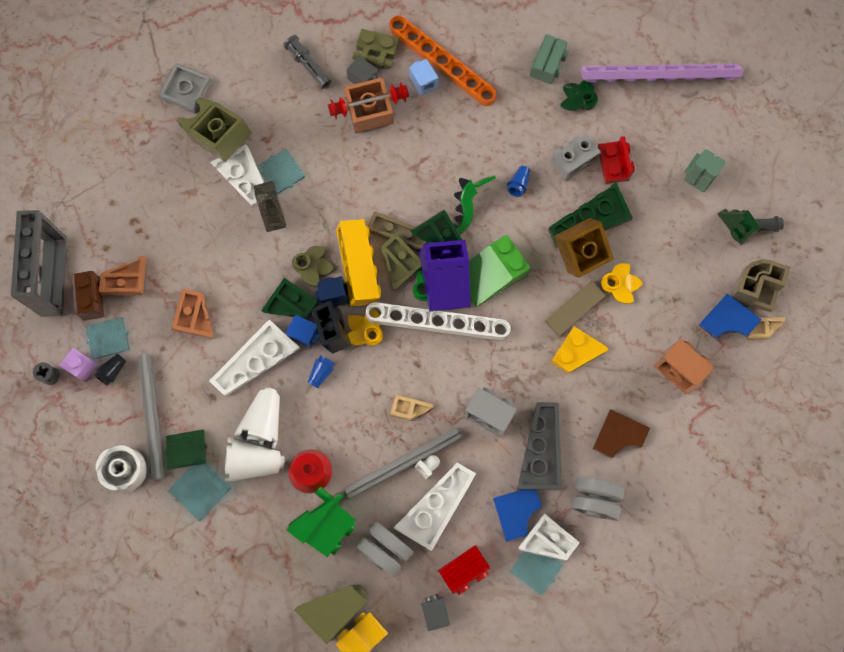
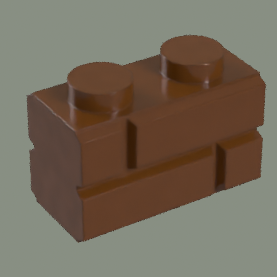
[72,271,104,320]

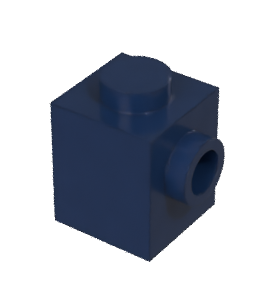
[316,276,350,306]

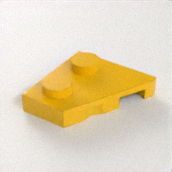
[551,326,609,374]

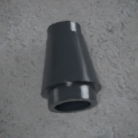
[94,354,126,386]

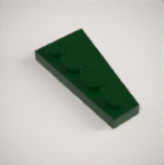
[548,182,633,248]

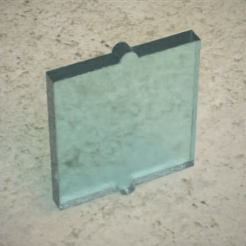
[258,149,305,194]
[86,317,130,360]
[510,551,562,595]

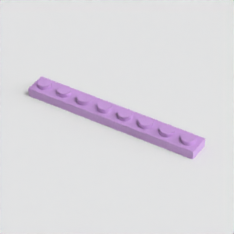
[581,64,743,82]

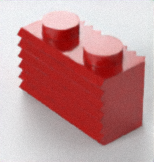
[438,545,490,595]

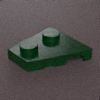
[410,209,463,243]
[718,209,761,245]
[261,278,319,319]

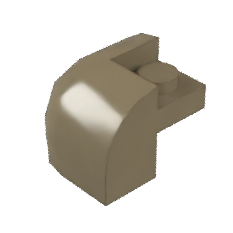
[733,259,790,312]

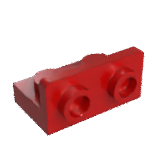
[597,136,635,184]

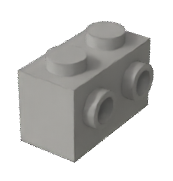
[551,134,601,181]

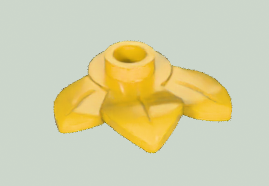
[601,263,643,304]
[348,308,383,346]

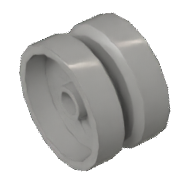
[571,477,626,521]
[356,521,414,578]

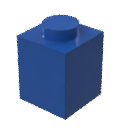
[286,315,320,349]

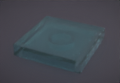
[168,458,231,521]

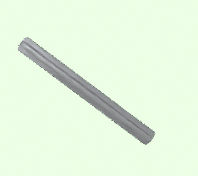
[138,354,165,481]
[344,428,462,499]

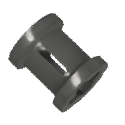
[33,362,60,385]

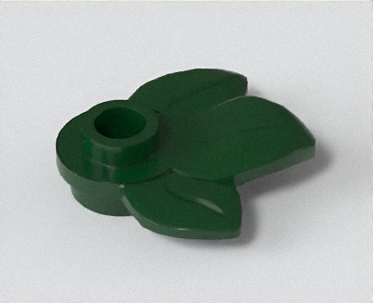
[560,80,598,111]

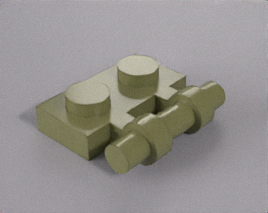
[353,29,399,68]

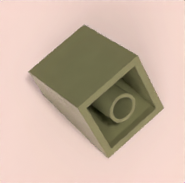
[294,585,369,644]

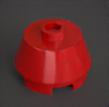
[288,449,332,493]

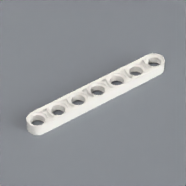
[366,302,511,340]

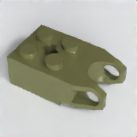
[176,98,252,162]

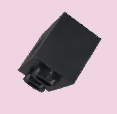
[311,301,352,354]

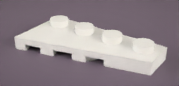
[209,320,300,397]
[394,463,476,551]

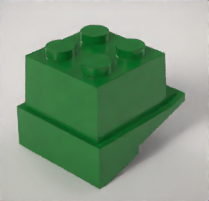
[286,487,356,558]

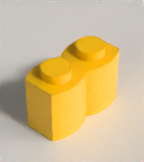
[335,612,388,652]

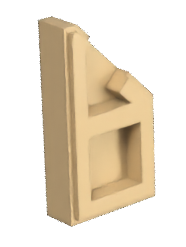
[746,317,786,340]
[390,394,434,421]

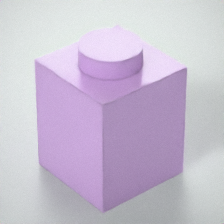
[59,348,98,382]

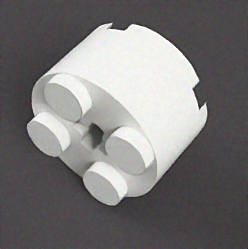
[96,445,148,492]

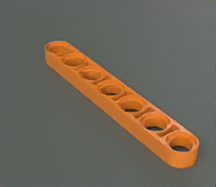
[389,15,496,106]

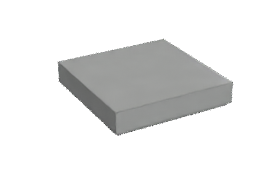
[158,63,212,114]

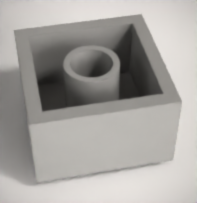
[463,387,517,438]

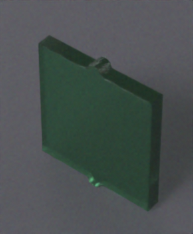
[164,429,208,470]

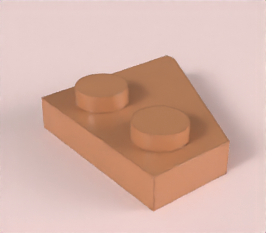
[98,256,147,296]
[172,288,213,339]

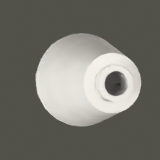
[234,388,280,450]
[224,437,284,482]

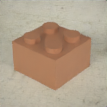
[653,339,714,394]

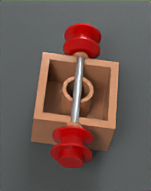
[327,77,409,133]

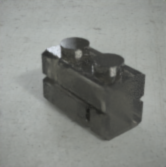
[254,181,287,232]

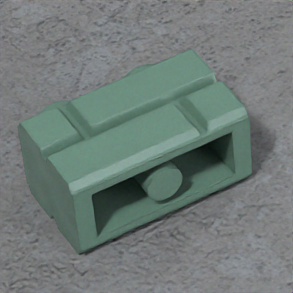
[530,34,569,84]
[684,149,725,192]

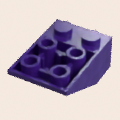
[419,240,470,312]

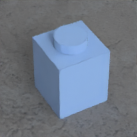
[409,59,438,96]

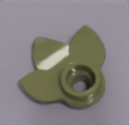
[292,246,333,286]

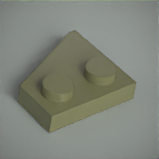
[381,233,422,291]

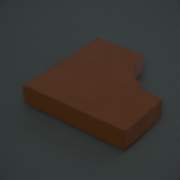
[592,409,650,458]

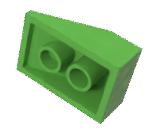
[469,234,530,308]

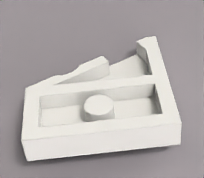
[518,514,580,561]

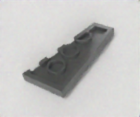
[517,402,562,490]

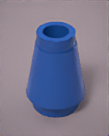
[507,166,530,197]
[308,355,335,388]

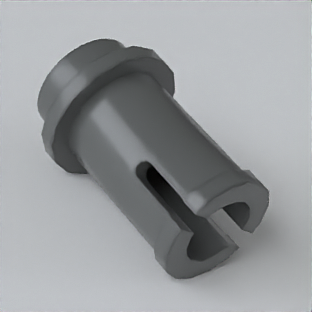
[756,216,784,232]

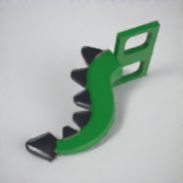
[453,175,496,234]

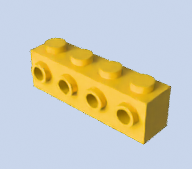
[336,219,381,307]

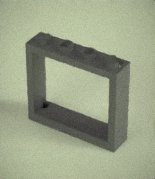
[11,210,67,317]

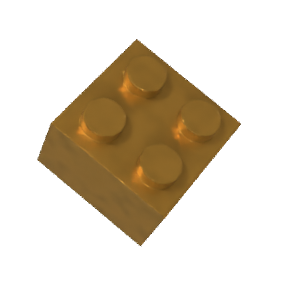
[554,218,614,278]

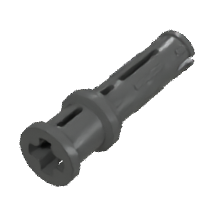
[283,35,331,89]

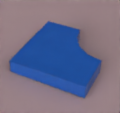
[699,293,761,339]
[493,490,542,542]

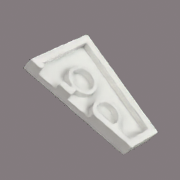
[210,145,272,208]

